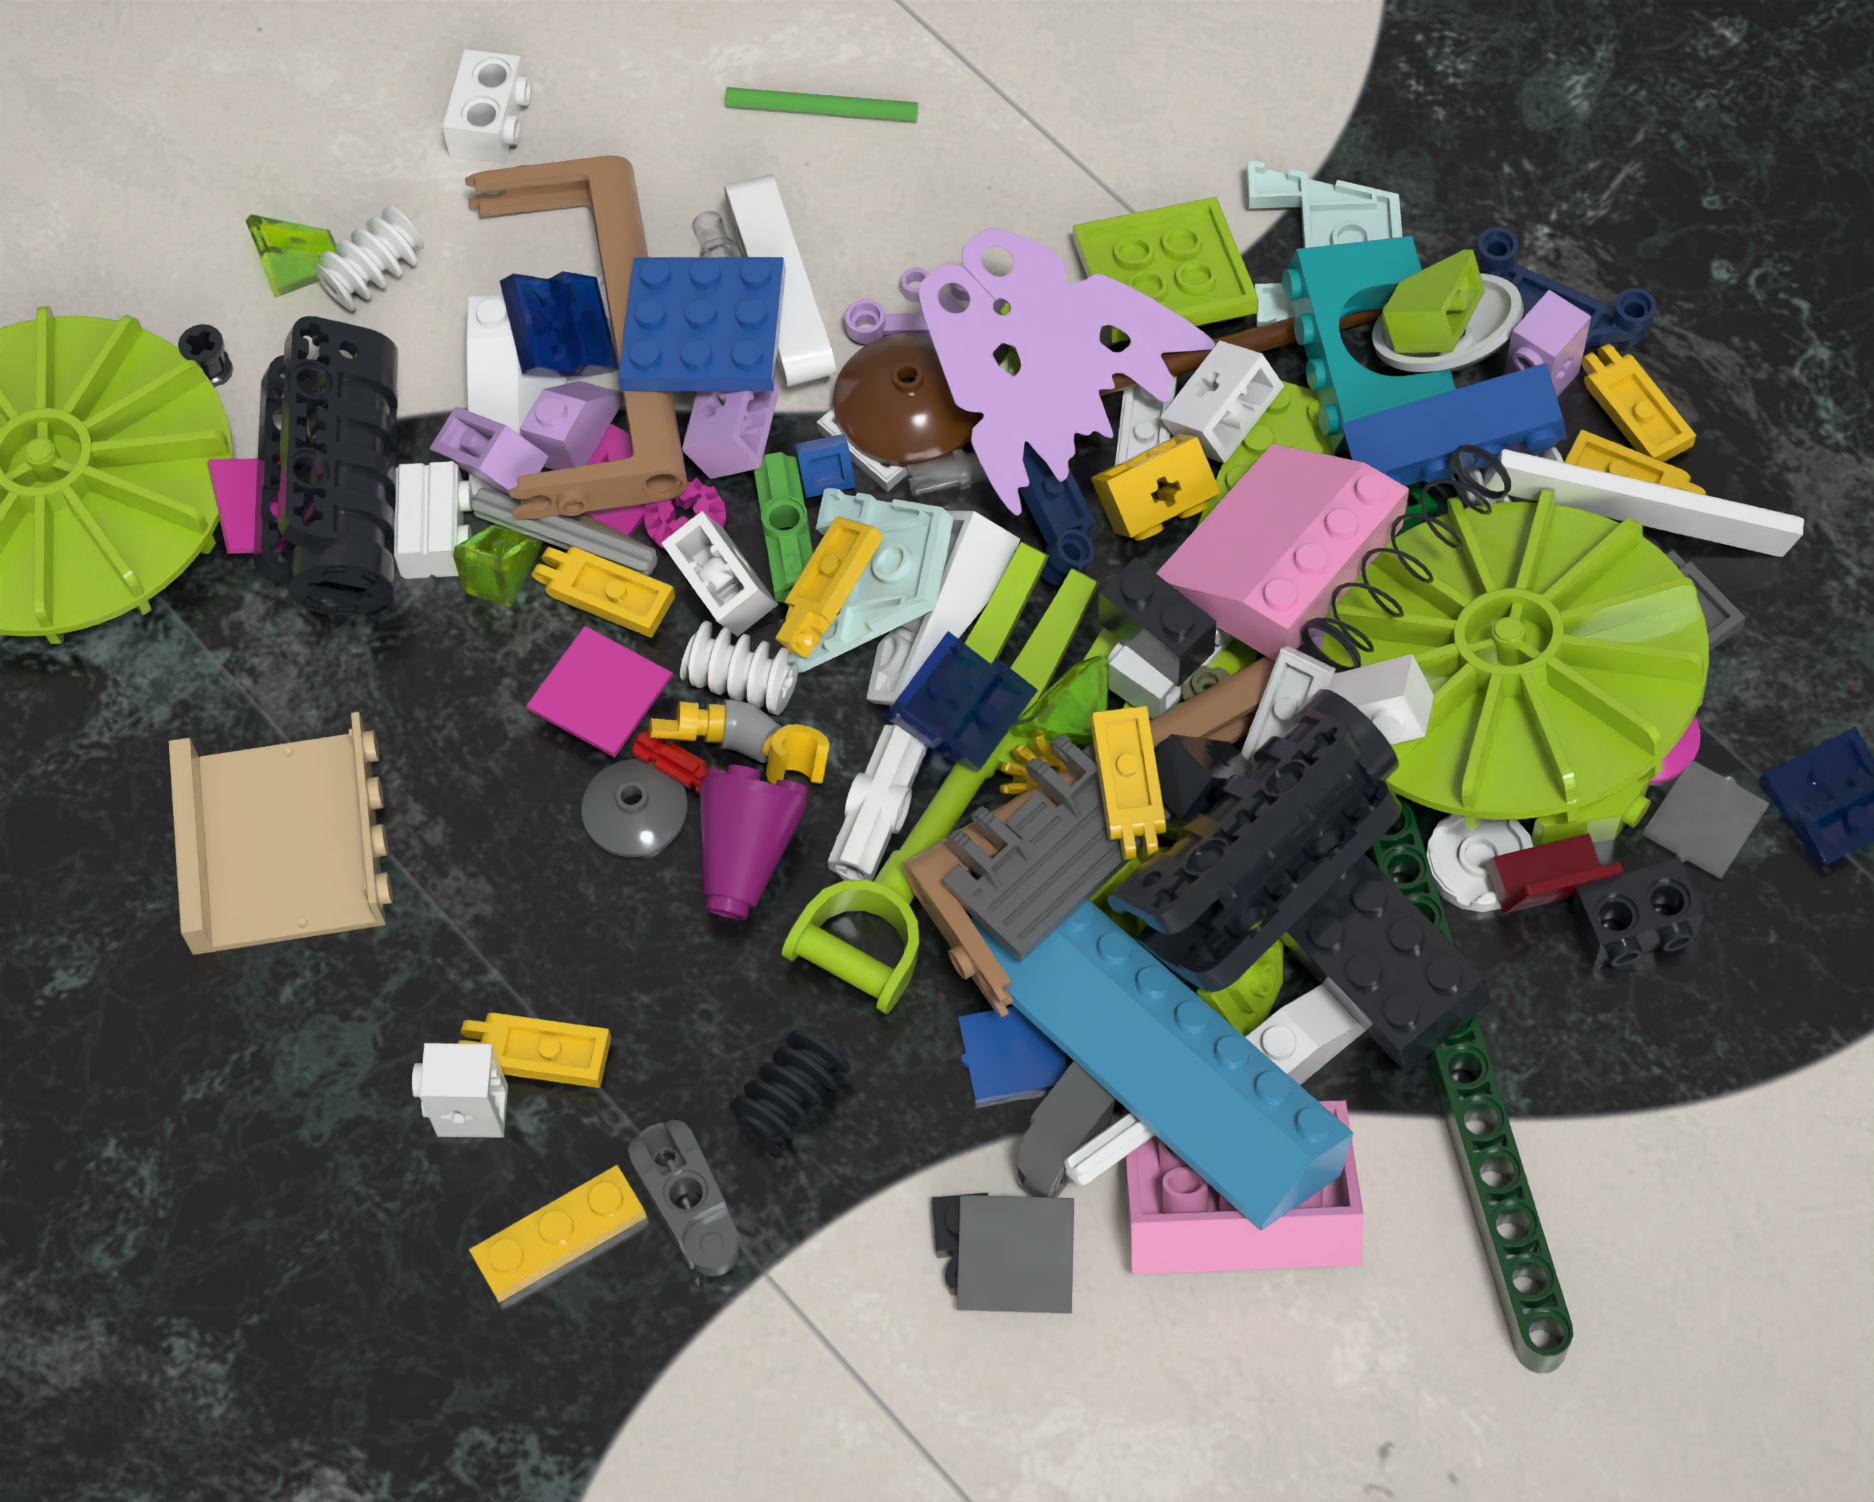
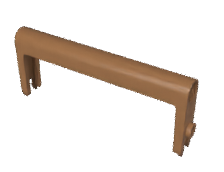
[465,155,688,519]
[902,656,1276,1018]

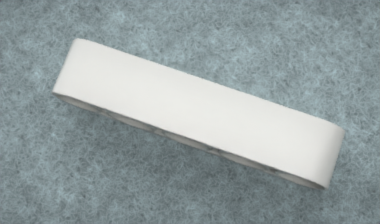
[724,174,836,387]

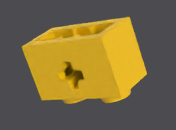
[1091,434,1221,541]

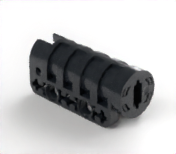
[253,316,398,616]
[1108,689,1402,992]

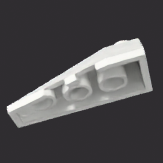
[467,294,576,498]
[866,511,1020,706]

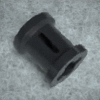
[178,324,233,388]

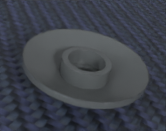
[581,759,688,857]

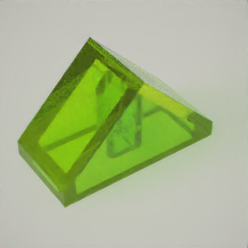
[245,214,336,298]
[453,524,542,607]
[1007,654,1108,745]

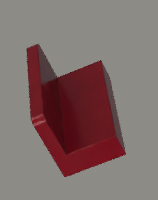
[1486,833,1624,914]

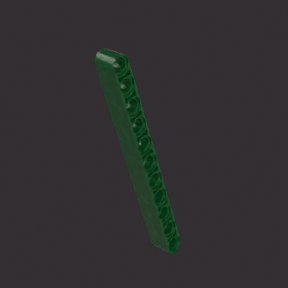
[1364,798,1574,1373]

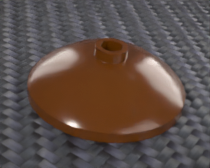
[833,333,983,467]

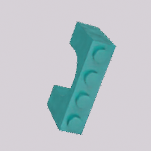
[1282,236,1456,454]

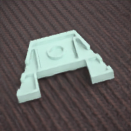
[1247,160,1402,327]
[788,488,954,673]

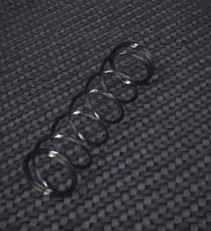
[1301,444,1511,673]

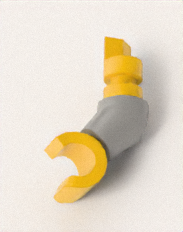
[649,699,830,785]

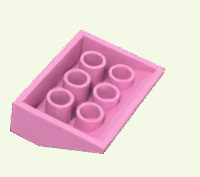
[1156,444,1409,662]
[1122,1100,1363,1274]

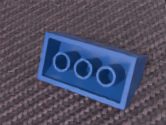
[1342,363,1567,486]

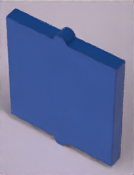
[958,1006,1068,1104]

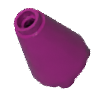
[700,765,808,920]

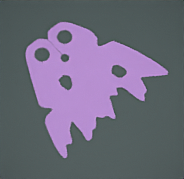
[919,228,1215,515]

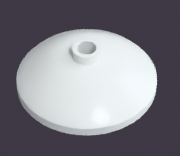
[1372,274,1524,374]

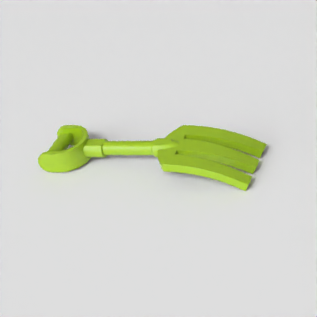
[781,542,1120,1014]

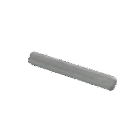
[471,488,658,577]

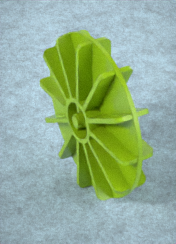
[0,306,235,644]
[1322,489,1709,830]

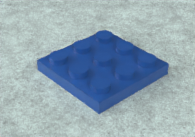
[618,257,786,391]

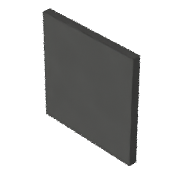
[957,1195,1074,1314]

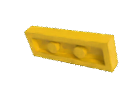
[469,1165,647,1303]

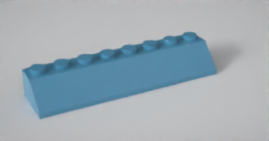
[971,900,1354,1231]

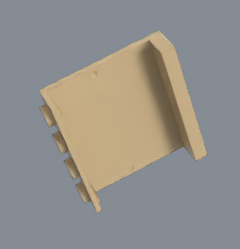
[169,712,393,955]

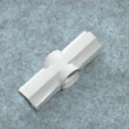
[828,723,928,881]

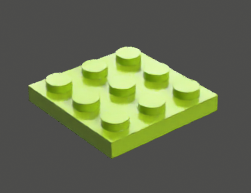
[1073,197,1259,343]

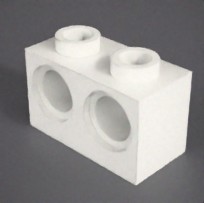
[442,49,532,163]

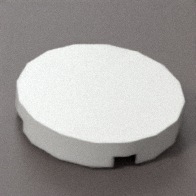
[1426,814,1533,912]

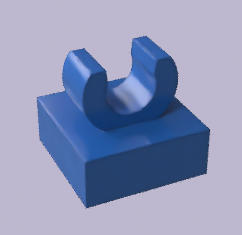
[795,434,856,498]

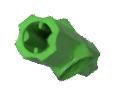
[753,452,813,603]

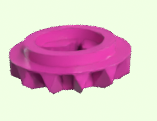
[644,477,726,549]

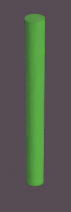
[725,87,919,122]

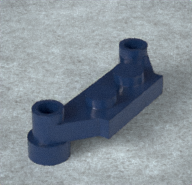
[1476,227,1656,354]
[982,414,1097,585]

